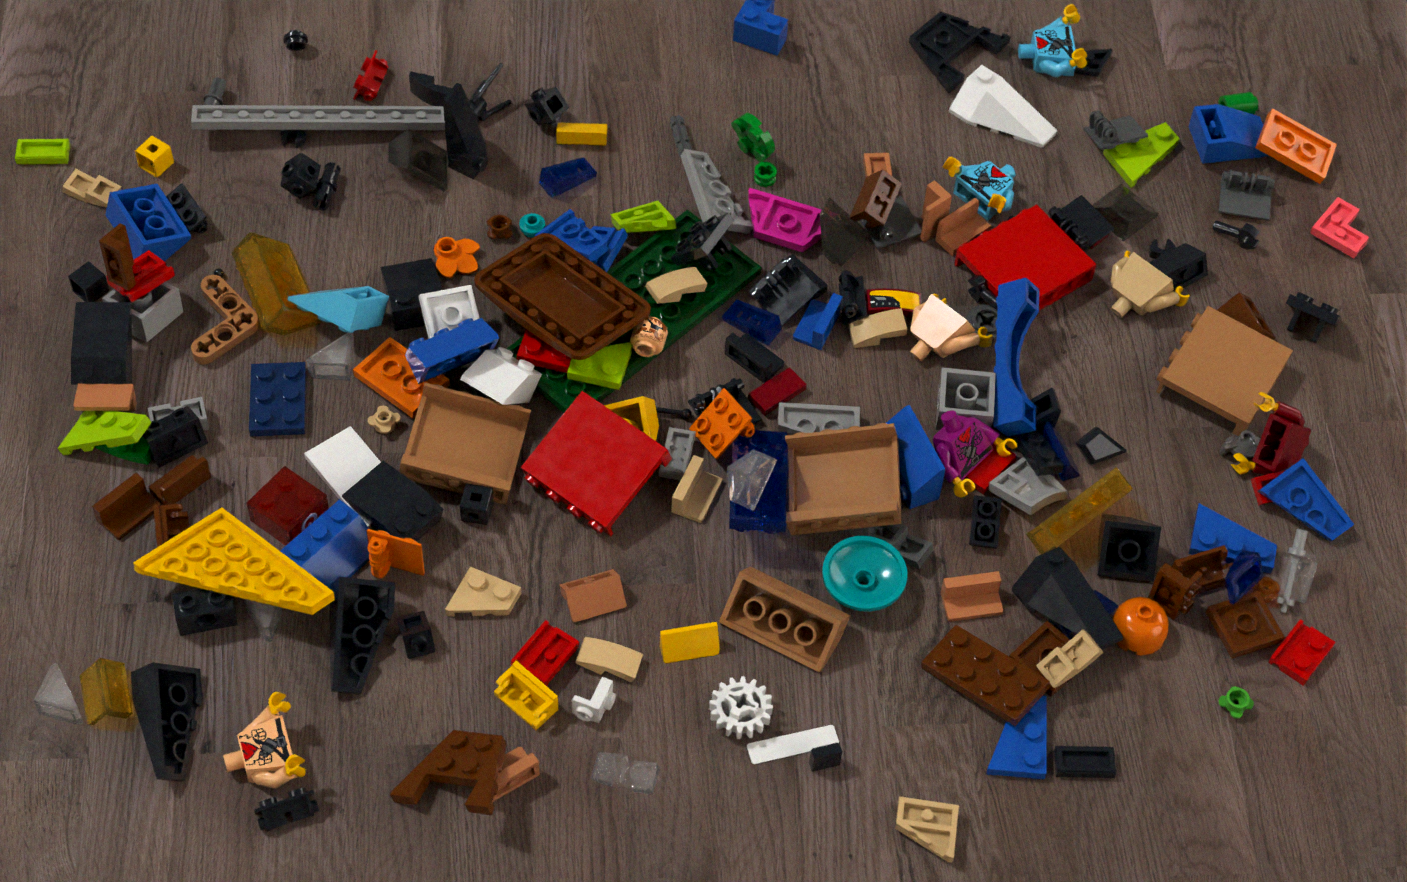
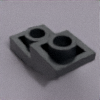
[409,71,452,106]
[969,495,1002,549]

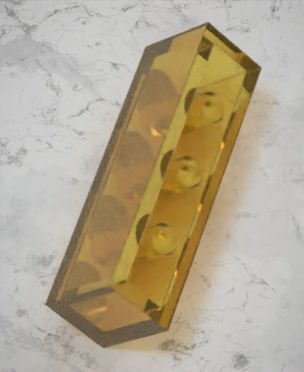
[1026,467,1133,554]

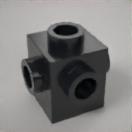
[524,87,570,125]
[280,152,321,199]

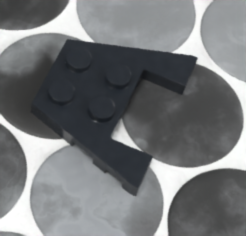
[909,11,1011,93]

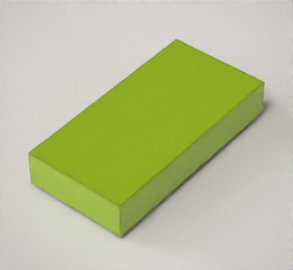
[15,139,70,164]

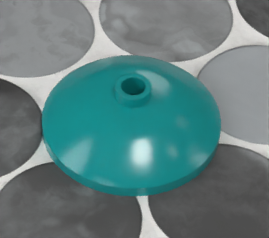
[822,536,908,612]

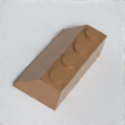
[719,566,851,673]

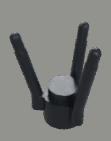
[469,63,512,121]

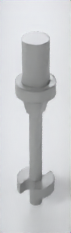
[1277,529,1308,613]

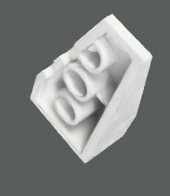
[949,65,1057,148]

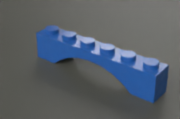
[993,278,1039,437]

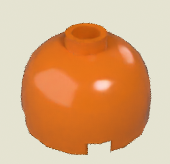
[1112,597,1169,656]

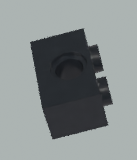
[172,589,238,636]

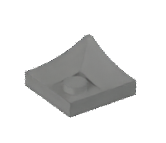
[989,457,1067,515]

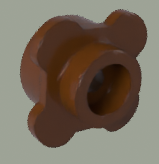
[487,214,513,239]

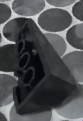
[443,83,488,179]
[1012,547,1123,650]
[329,577,396,694]
[131,662,202,782]

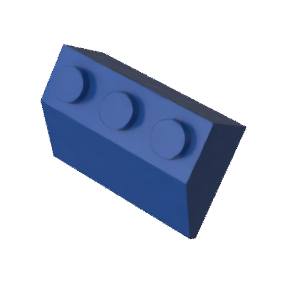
[105,184,191,261]
[405,318,499,384]
[886,405,945,509]
[280,499,369,589]

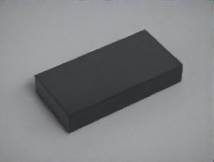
[1054,746,1116,778]

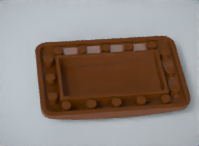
[474,233,651,360]

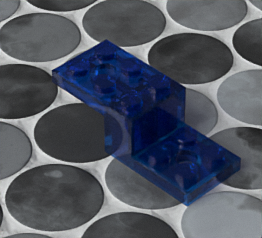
[729,430,788,534]

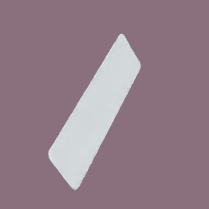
[747,725,839,764]

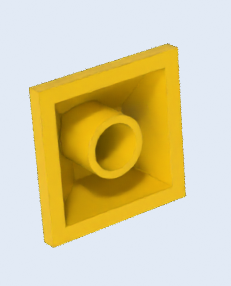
[604,396,659,441]

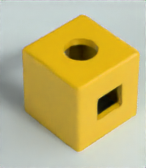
[135,136,174,178]

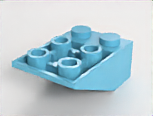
[288,286,389,333]

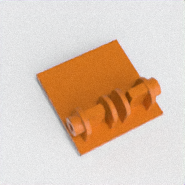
[689,388,755,459]
[367,529,425,579]

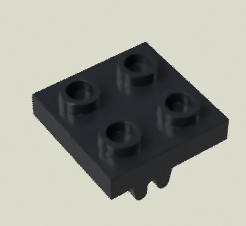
[671,213,734,272]
[1286,292,1342,343]

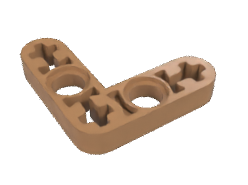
[191,275,259,365]

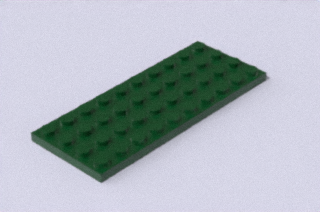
[507,209,762,413]

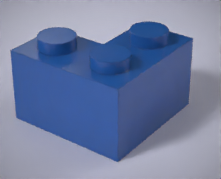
[733,0,788,56]

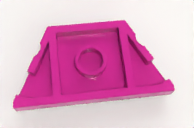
[748,188,842,252]

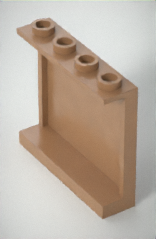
[1156,306,1293,436]
[399,383,531,505]
[785,423,902,535]

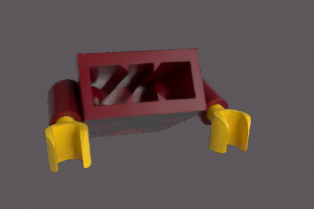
[1231,392,1311,475]

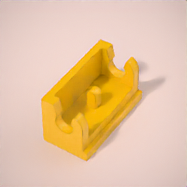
[494,661,558,730]

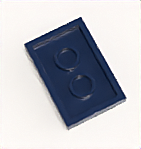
[249,362,306,437]

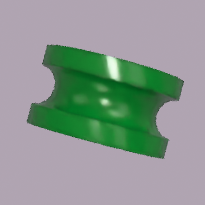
[754,162,777,187]

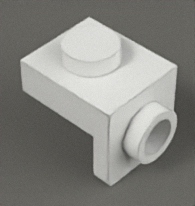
[572,677,616,723]

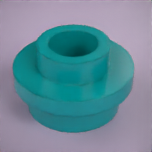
[519,213,545,238]

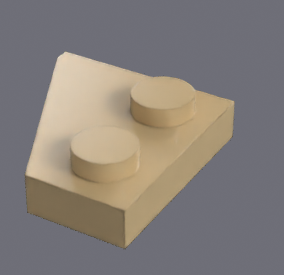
[445,567,521,616]
[895,796,959,863]

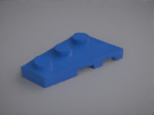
[1257,458,1354,542]
[1188,503,1277,574]
[986,696,1047,779]

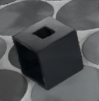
[68,262,109,302]
[460,484,494,525]

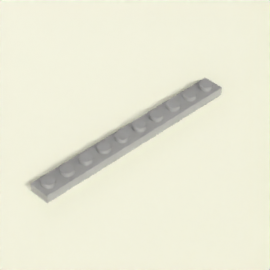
[191,105,445,131]

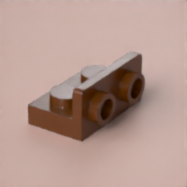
[1148,563,1203,621]

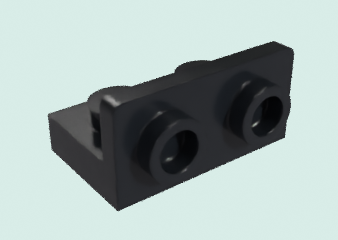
[142,406,208,468]

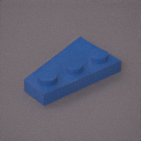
[535,209,608,262]

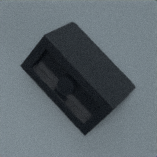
[1149,243,1208,292]
[725,332,784,383]

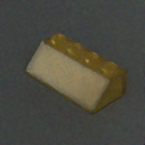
[231,232,322,336]

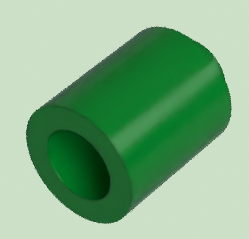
[1218,92,1258,114]

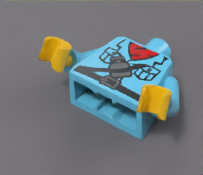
[1018,4,1088,77]
[942,157,1016,221]

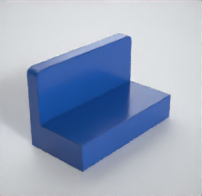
[793,293,843,350]

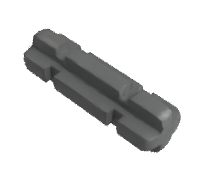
[670,115,692,157]

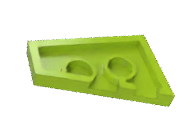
[1103,122,1180,188]
[57,411,152,456]

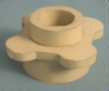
[368,406,401,434]

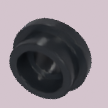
[283,30,308,51]

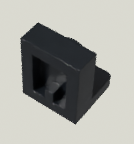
[396,611,435,659]

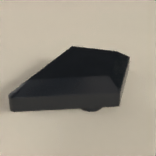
[1074,49,1113,77]
[1075,427,1127,465]

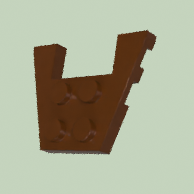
[390,730,507,815]

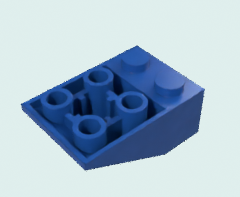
[1188,104,1269,164]

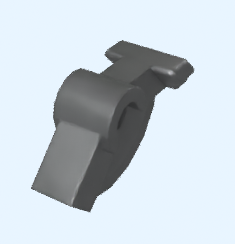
[1220,430,1261,460]

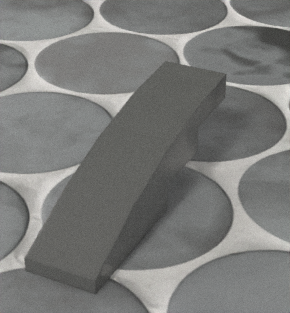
[845,524,934,569]

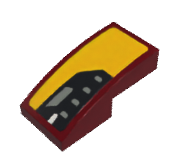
[865,288,922,318]

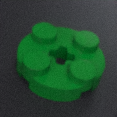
[731,113,775,162]

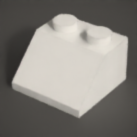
[460,347,542,405]

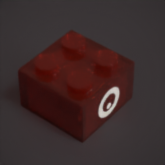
[246,466,329,546]

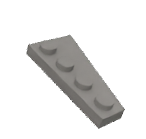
[681,149,753,234]

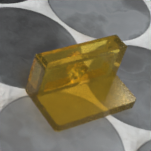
[80,658,133,726]

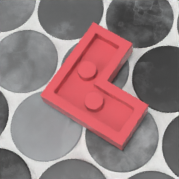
[1310,197,1369,259]

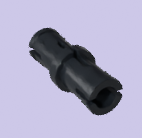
[313,162,341,211]

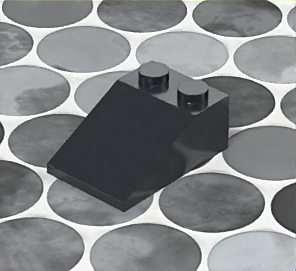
[380,258,442,331]
[71,302,132,385]
[342,460,444,541]

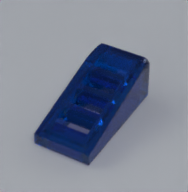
[539,157,597,197]
[722,299,782,345]
[1225,550,1264,604]

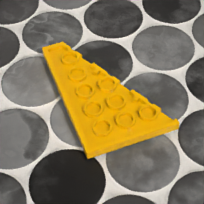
[133,507,335,615]

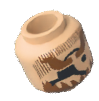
[630,316,668,357]

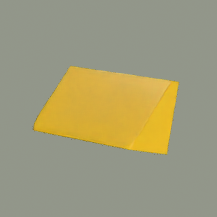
[556,123,607,145]
[660,622,720,663]

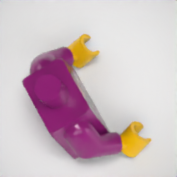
[933,410,1017,498]

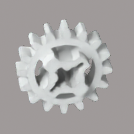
[709,676,773,739]

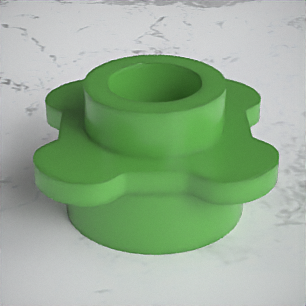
[1218,687,1254,719]

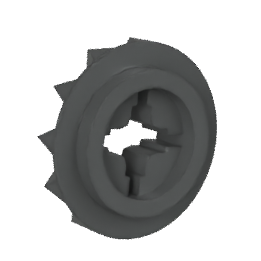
[966,305,997,340]

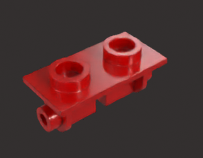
[353,50,388,101]

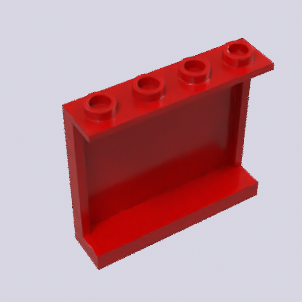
[954,204,1096,311]
[521,391,672,536]

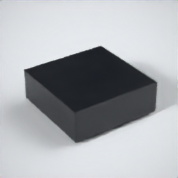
[809,742,842,772]

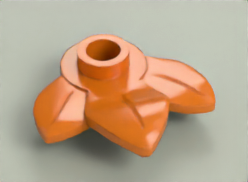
[434,237,480,279]

